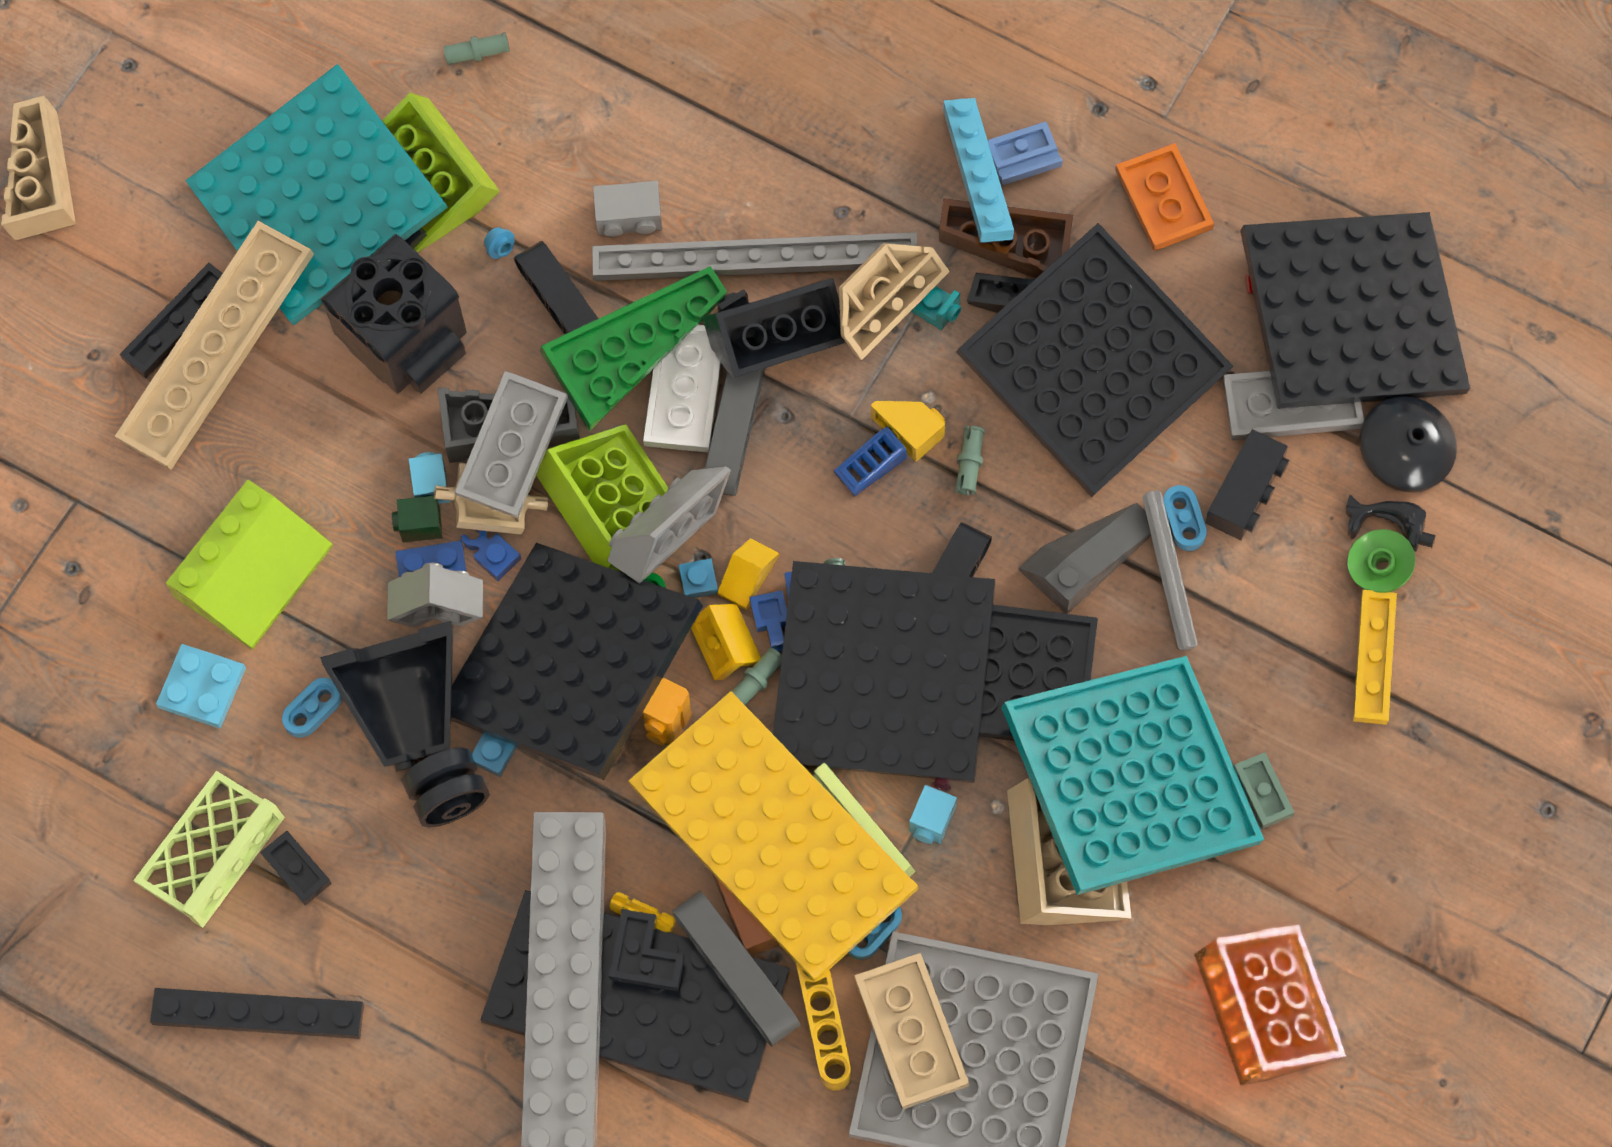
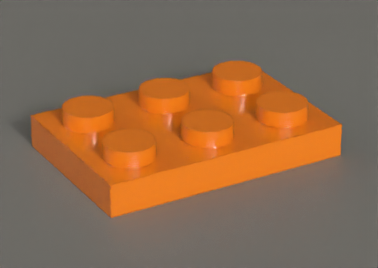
[1115,143,1214,251]

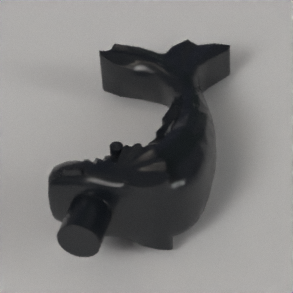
[1346,494,1436,552]

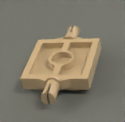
[434,463,548,535]

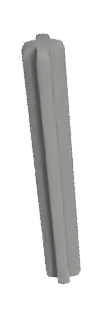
[1142,491,1198,651]

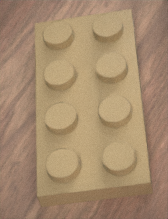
[854,953,969,1110]

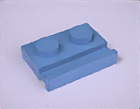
[988,122,1063,186]

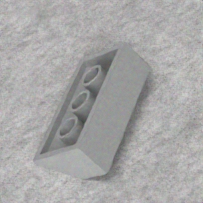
[608,466,731,584]

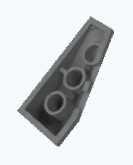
[1019,503,1151,614]

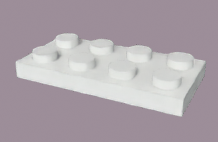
[643,325,722,453]

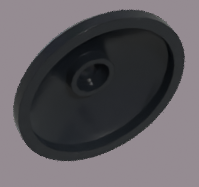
[1359,396,1457,492]

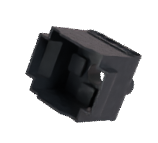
[321,234,467,394]

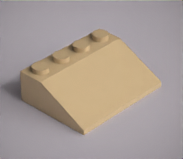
[1007,778,1131,925]

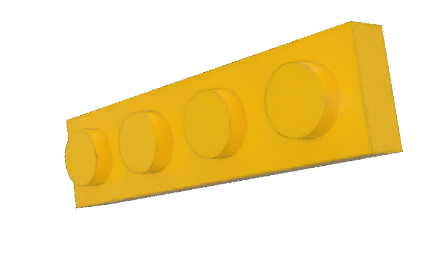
[1353,590,1397,725]

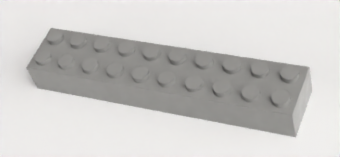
[521,812,606,1147]

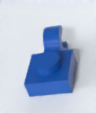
[749,590,787,653]

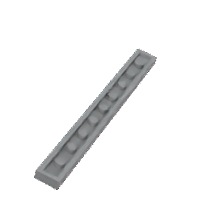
[592,232,917,281]

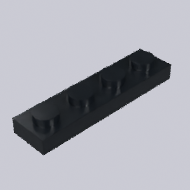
[120,263,223,378]

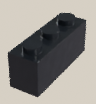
[1205,429,1290,540]

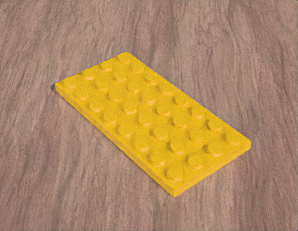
[628,691,918,982]

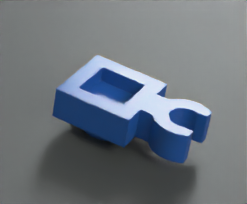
[461,530,521,581]

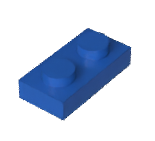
[396,540,467,577]

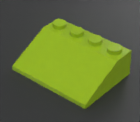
[382,92,500,252]
[536,424,668,571]
[166,480,333,650]

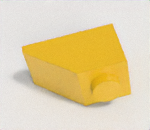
[871,401,945,462]

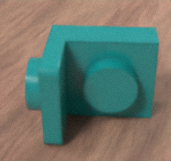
[911,286,962,331]

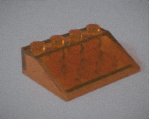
[1194,925,1347,1086]

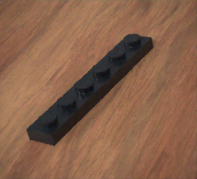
[150,988,364,1039]

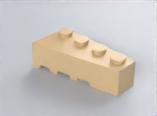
[1,95,76,241]

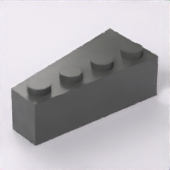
[437,387,580,463]

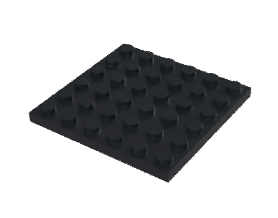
[1240,212,1470,409]
[956,223,1233,497]
[451,542,703,780]
[773,561,996,783]

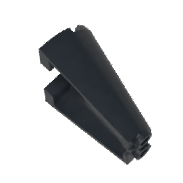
[320,621,453,772]

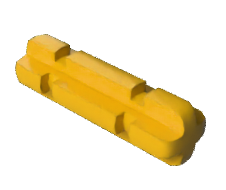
[609,892,676,933]

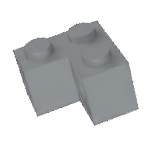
[387,563,483,628]

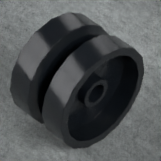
[401,747,490,828]

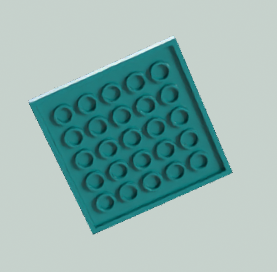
[185,64,448,326]
[1001,656,1264,895]

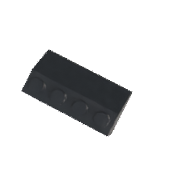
[702,278,846,378]

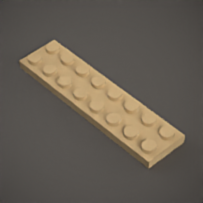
[115,221,314,470]

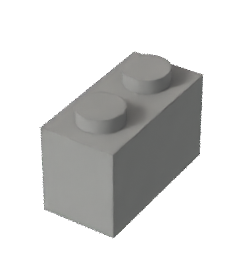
[593,181,662,237]

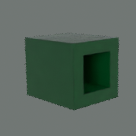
[392,496,443,543]

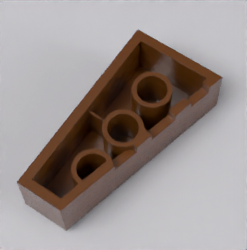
[939,198,1073,278]

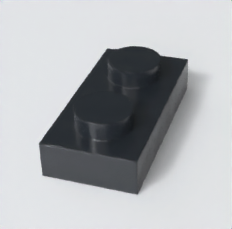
[260,831,332,905]

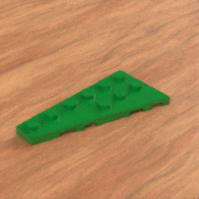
[540,266,727,431]

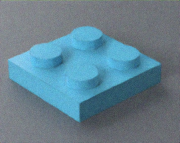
[156,644,246,729]

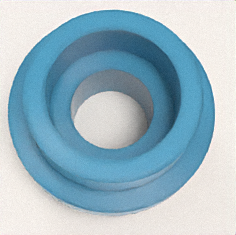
[484,227,515,259]

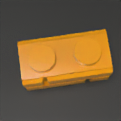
[642,678,692,746]

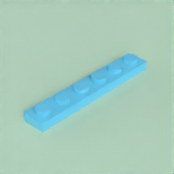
[943,98,1014,242]

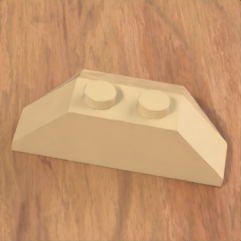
[839,243,950,360]

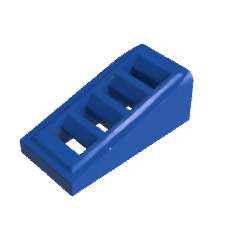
[834,426,907,497]

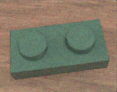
[1234,752,1295,829]

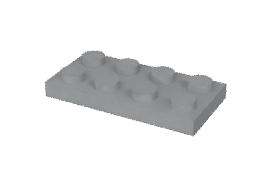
[455,371,568,519]
[1223,371,1364,441]

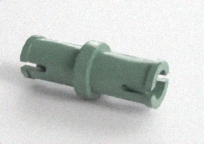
[443,32,510,65]
[955,426,985,495]
[732,648,782,706]

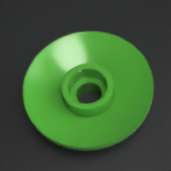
[1347,529,1416,593]

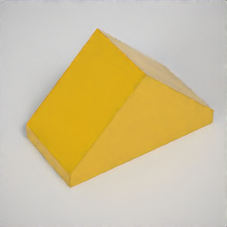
[717,538,780,610]

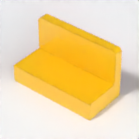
[691,604,761,680]

